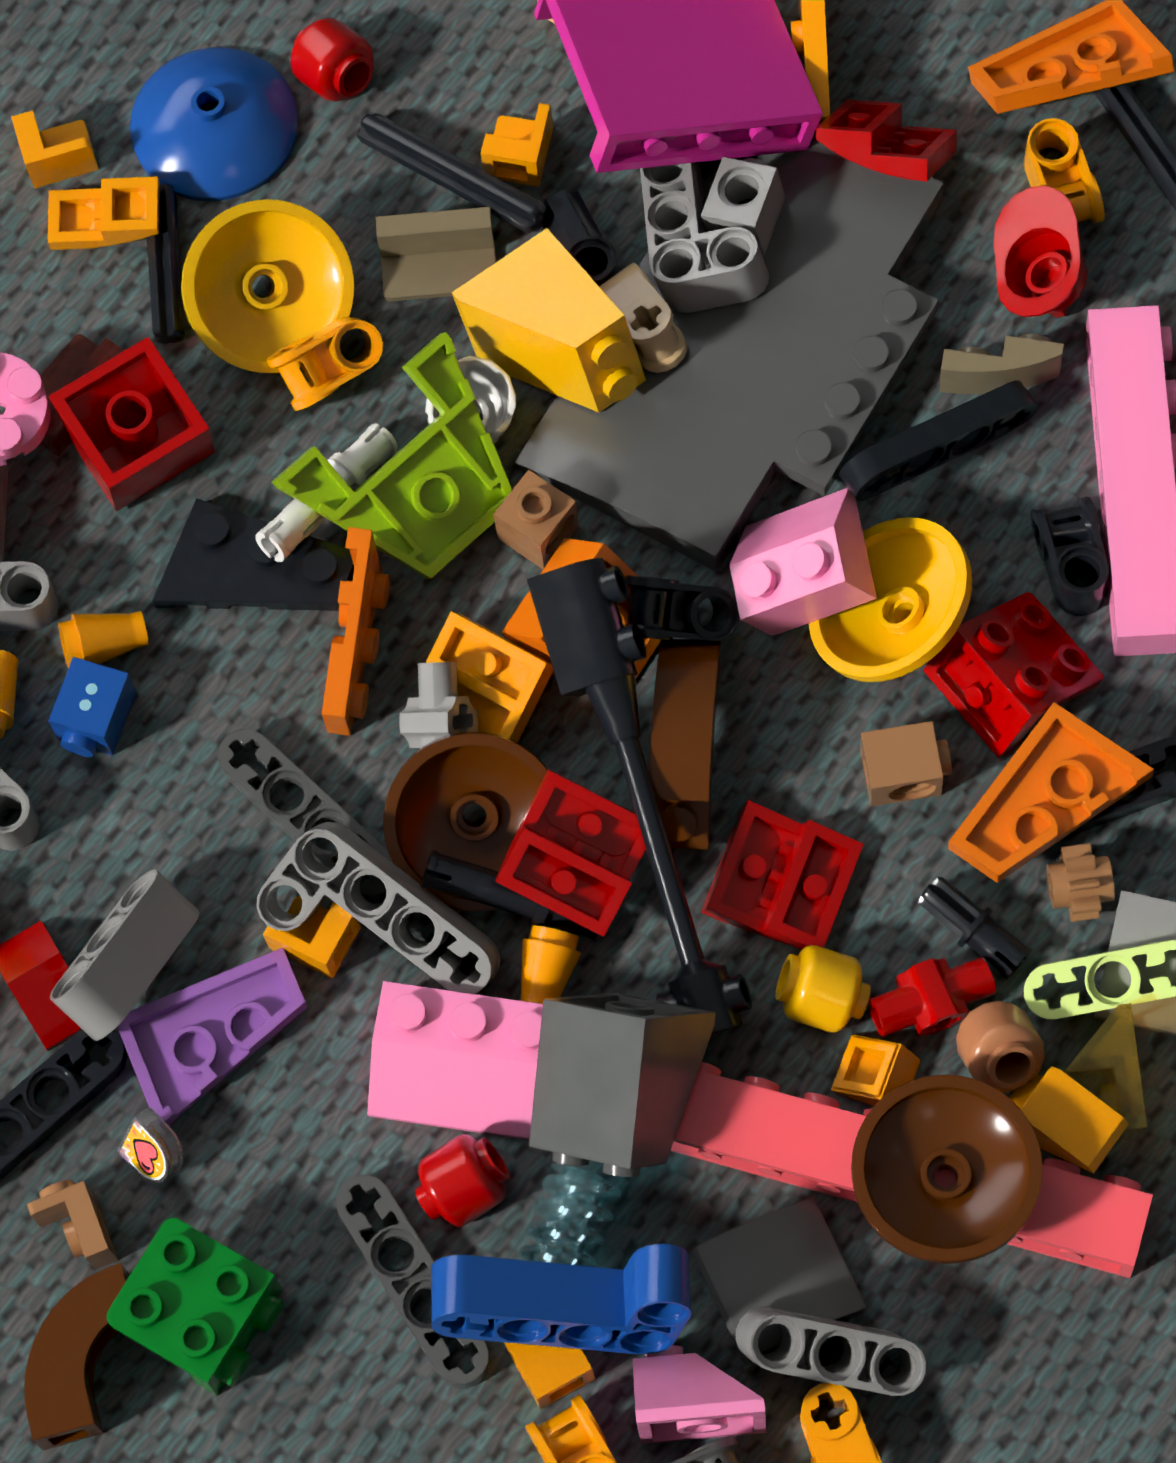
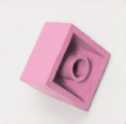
[729,488,877,635]

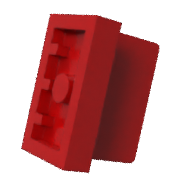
[923,592,1104,758]

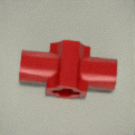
[868,957,996,1037]

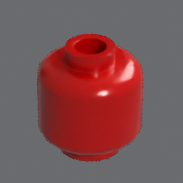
[290,17,374,102]
[415,1134,510,1227]

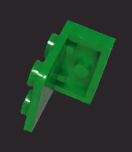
[106,1218,284,1396]

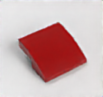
[816,99,957,182]
[495,768,646,937]
[700,800,863,950]

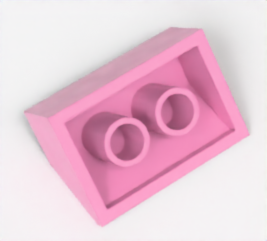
[367,981,543,1140]

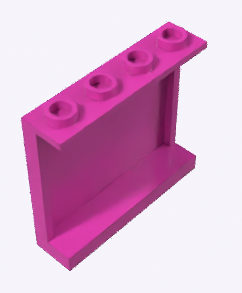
[534,0,823,173]

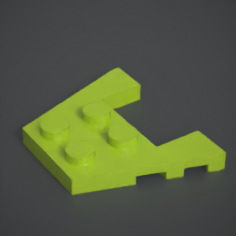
[271,332,512,579]

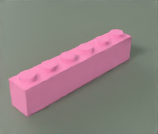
[1085,305,1176,657]

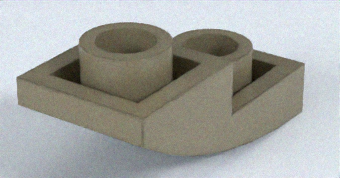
[939,334,1064,394]

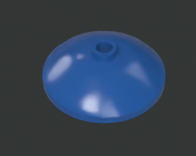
[130,47,298,201]

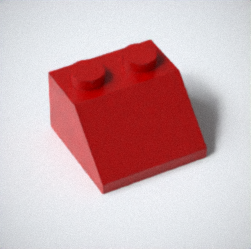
[49,337,215,512]

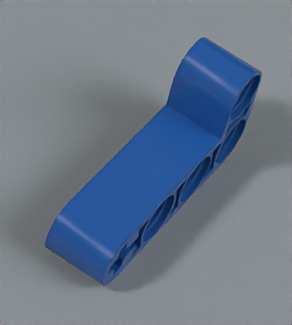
[431,1244,691,1354]

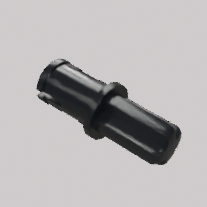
[919,876,1032,980]

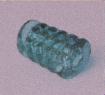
[519,1163,622,1267]

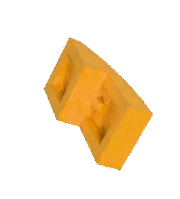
[48,176,159,250]

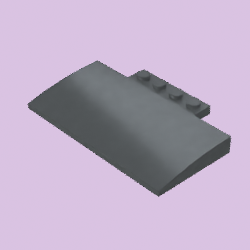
[514,131,944,572]

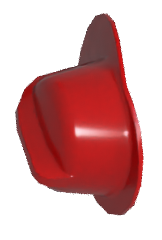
[994,186,1088,318]

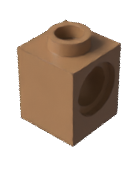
[493,469,579,569]
[860,721,952,807]

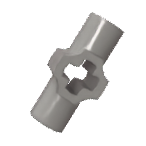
[399,662,479,749]

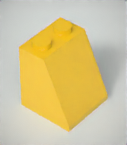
[451,228,646,413]

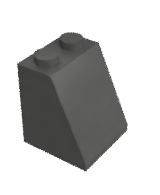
[529,993,716,1177]

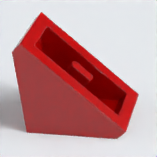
[0,921,82,1051]

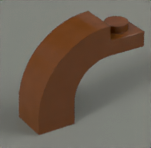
[649,639,721,850]
[24,1263,130,1451]

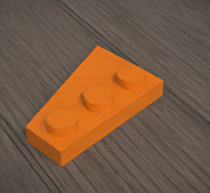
[968,0,1175,114]
[321,527,390,736]
[948,702,1154,883]

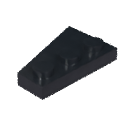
[152,498,354,611]

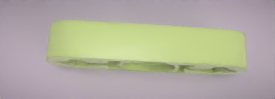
[1024,939,1176,1019]

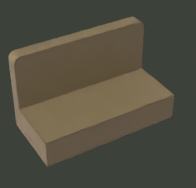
[376,207,496,301]

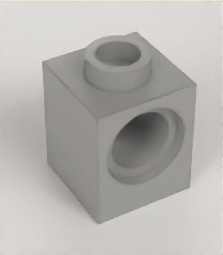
[701,157,786,256]

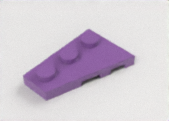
[117,948,307,1133]

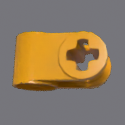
[1024,118,1105,224]
[266,317,383,411]
[800,1383,882,1463]
[525,1394,617,1463]

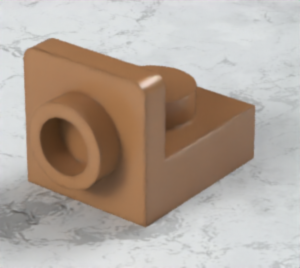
[27,1180,119,1269]

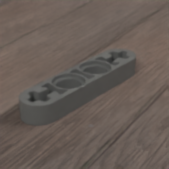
[218,729,393,904]
[336,1175,490,1389]

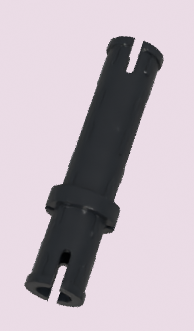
[421,850,598,940]

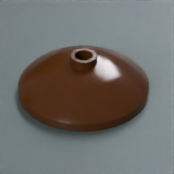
[383,732,548,911]
[851,1075,1043,1264]

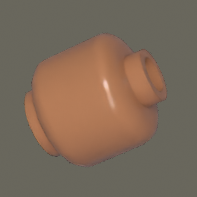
[956,1001,1045,1093]

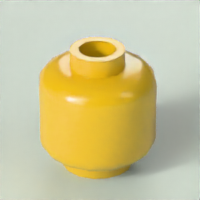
[775,945,871,1033]

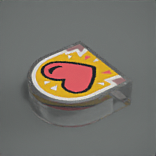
[117,1107,183,1183]

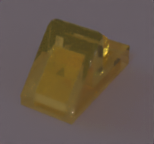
[1064,1003,1147,1135]

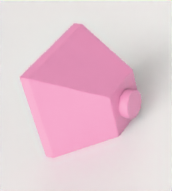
[632,1345,766,1444]

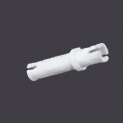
[255,423,398,562]

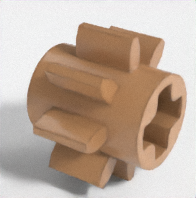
[1046,843,1115,922]

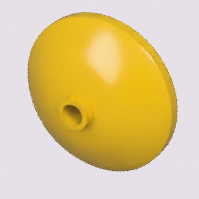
[181,199,354,373]
[809,517,972,682]

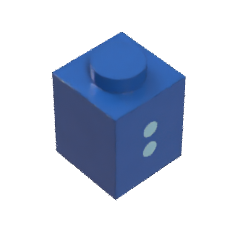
[48,657,137,757]

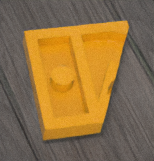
[426,611,553,742]

